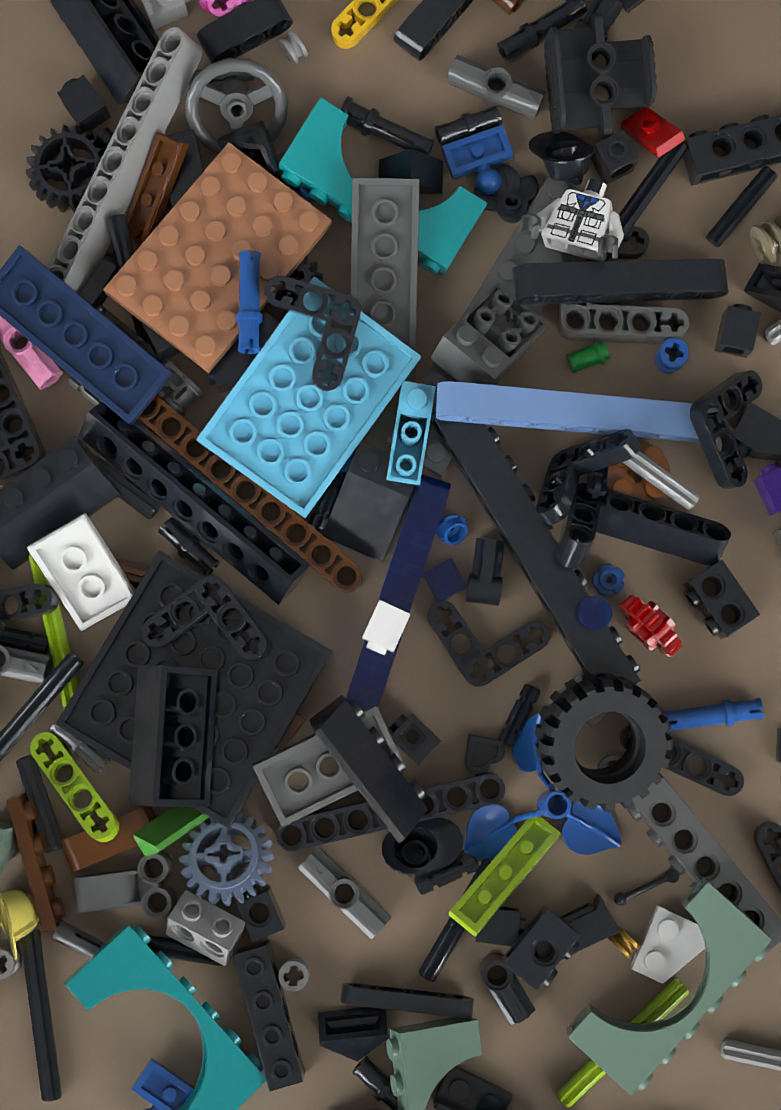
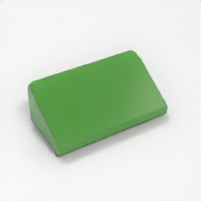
[133,806,209,856]

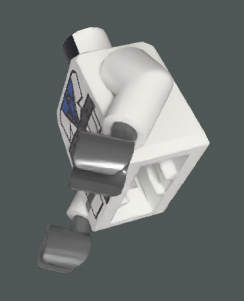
[519,179,624,261]

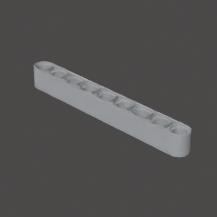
[48,27,202,294]

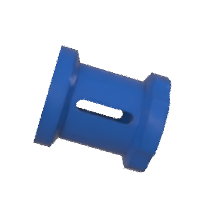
[654,338,689,374]

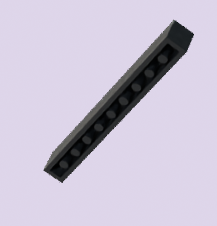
[430,411,641,684]

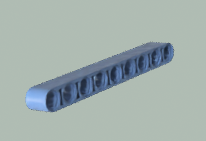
[436,381,720,443]

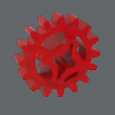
[619,594,683,657]

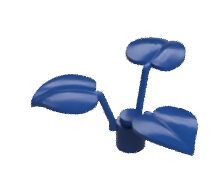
[464,712,621,860]

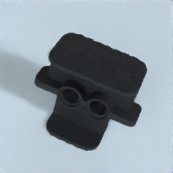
[544,13,657,140]

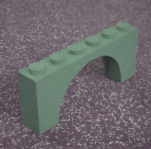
[567,877,772,1095]
[386,1017,482,1110]

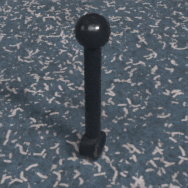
[614,869,679,906]

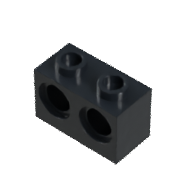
[683,559,760,639]

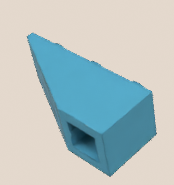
[386,381,436,486]

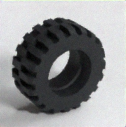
[535,673,673,811]

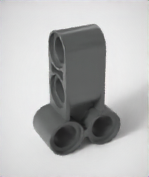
[74,851,177,919]

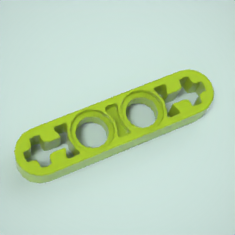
[30,732,119,842]

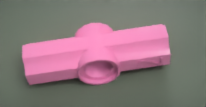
[0,316,63,390]

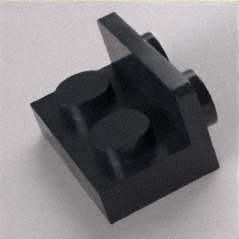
[433,1066,513,1110]

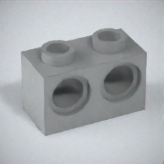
[166,890,245,967]

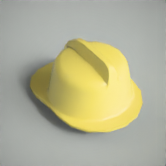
[0,889,40,960]

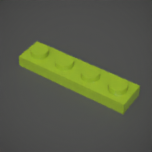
[448,817,561,937]

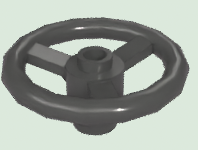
[185,58,288,153]

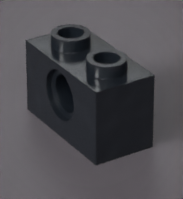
[502,905,580,991]

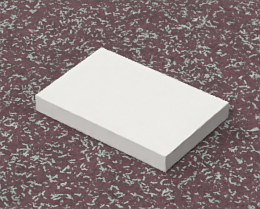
[27,513,135,631]

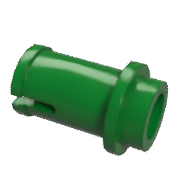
[566,340,610,374]

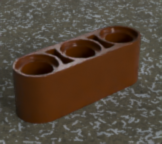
[60,806,156,873]

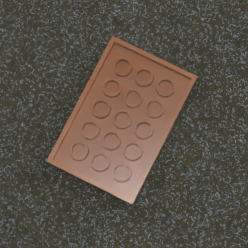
[103,142,332,373]

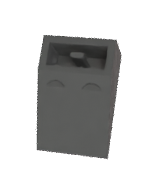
[431,283,548,385]

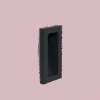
[318,1007,388,1062]

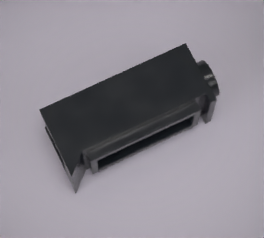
[534,893,618,959]

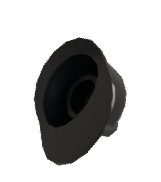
[529,131,596,186]
[382,818,463,877]

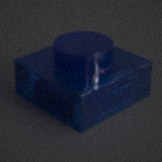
[422,558,467,602]

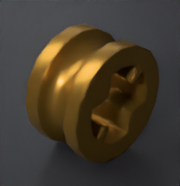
[608,926,641,960]

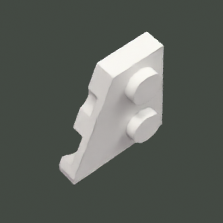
[630,905,705,984]

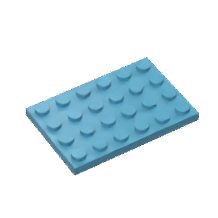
[196,276,422,518]

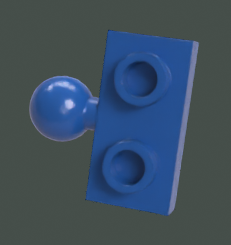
[441,125,513,195]
[131,1058,194,1110]

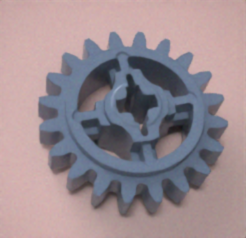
[179,812,275,907]

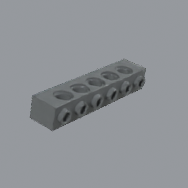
[626,773,781,952]

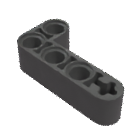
[558,303,690,344]

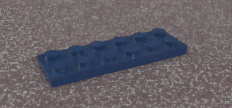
[0,245,173,425]

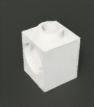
[362,600,410,656]

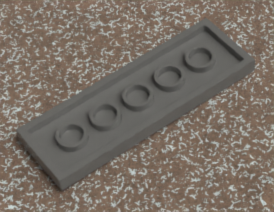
[351,178,420,381]

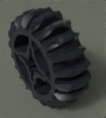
[26,124,106,213]

